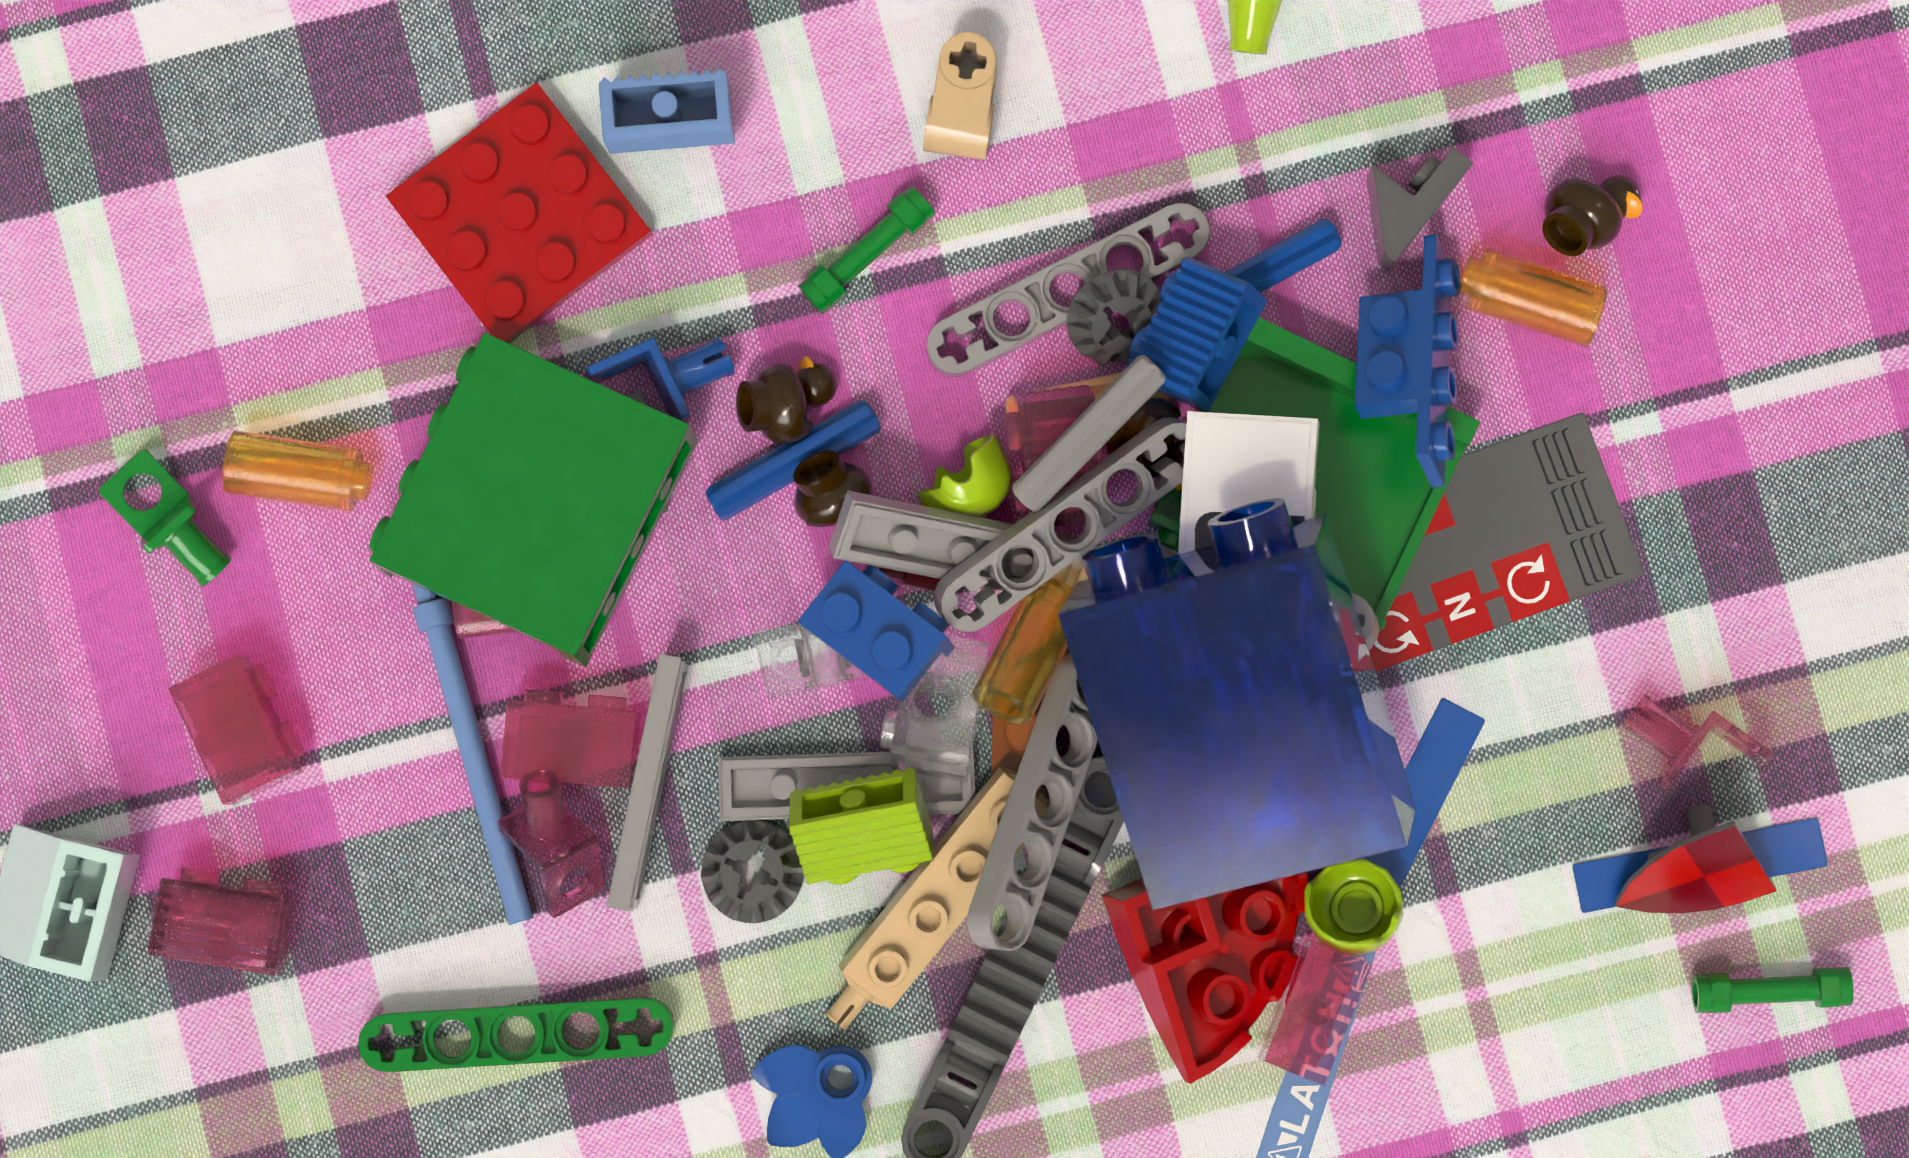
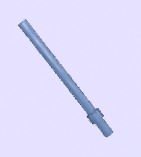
[412,583,534,925]

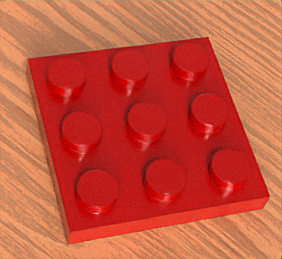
[386,82,653,344]

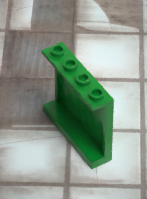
[1147,318,1480,635]
[369,332,698,667]

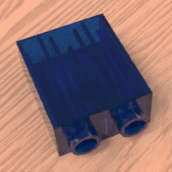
[1058,498,1416,910]

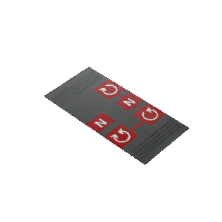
[1324,413,1644,689]

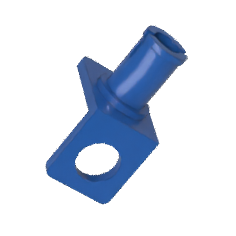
[584,337,735,423]

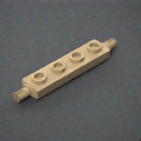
[825,767,1049,1030]

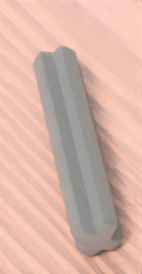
[1012,355,1166,512]

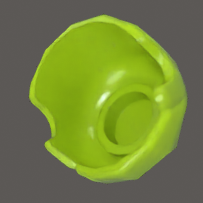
[916,434,1013,518]
[1304,858,1403,956]

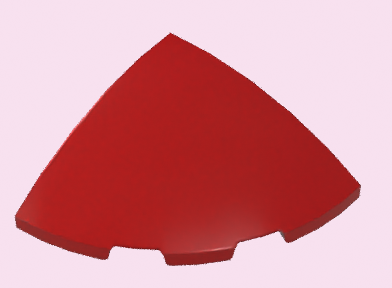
[1101,831,1308,1084]

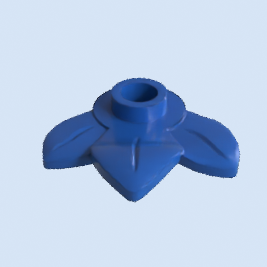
[751,1044,872,1158]

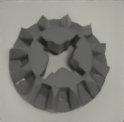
[1067,269,1160,367]
[701,821,803,923]

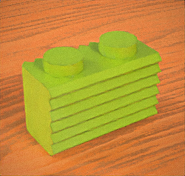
[789,767,934,885]

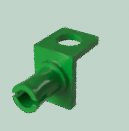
[99,449,231,587]

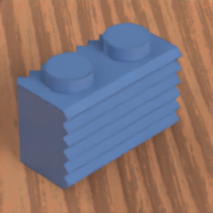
[599,68,735,154]

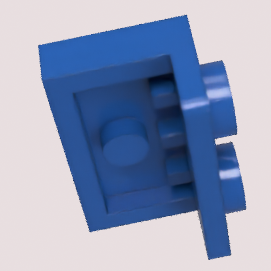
[797,560,955,703]

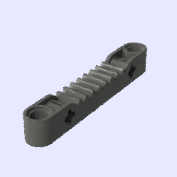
[901,757,1136,1158]

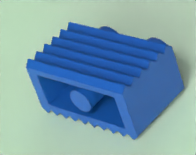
[1127,256,1268,412]

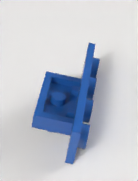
[1355,234,1460,487]

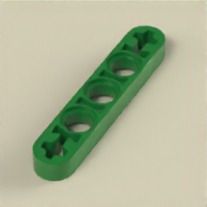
[358,997,675,1072]

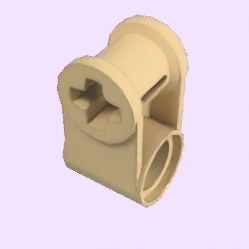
[923,32,997,160]

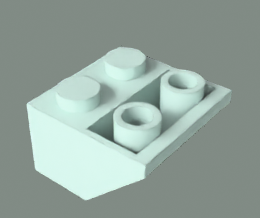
[0,824,140,982]

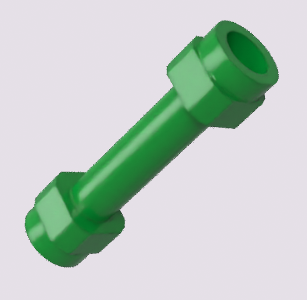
[797,186,936,315]
[1691,967,1854,1013]

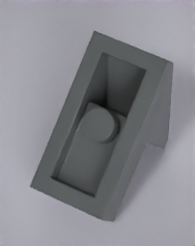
[1367,147,1473,272]

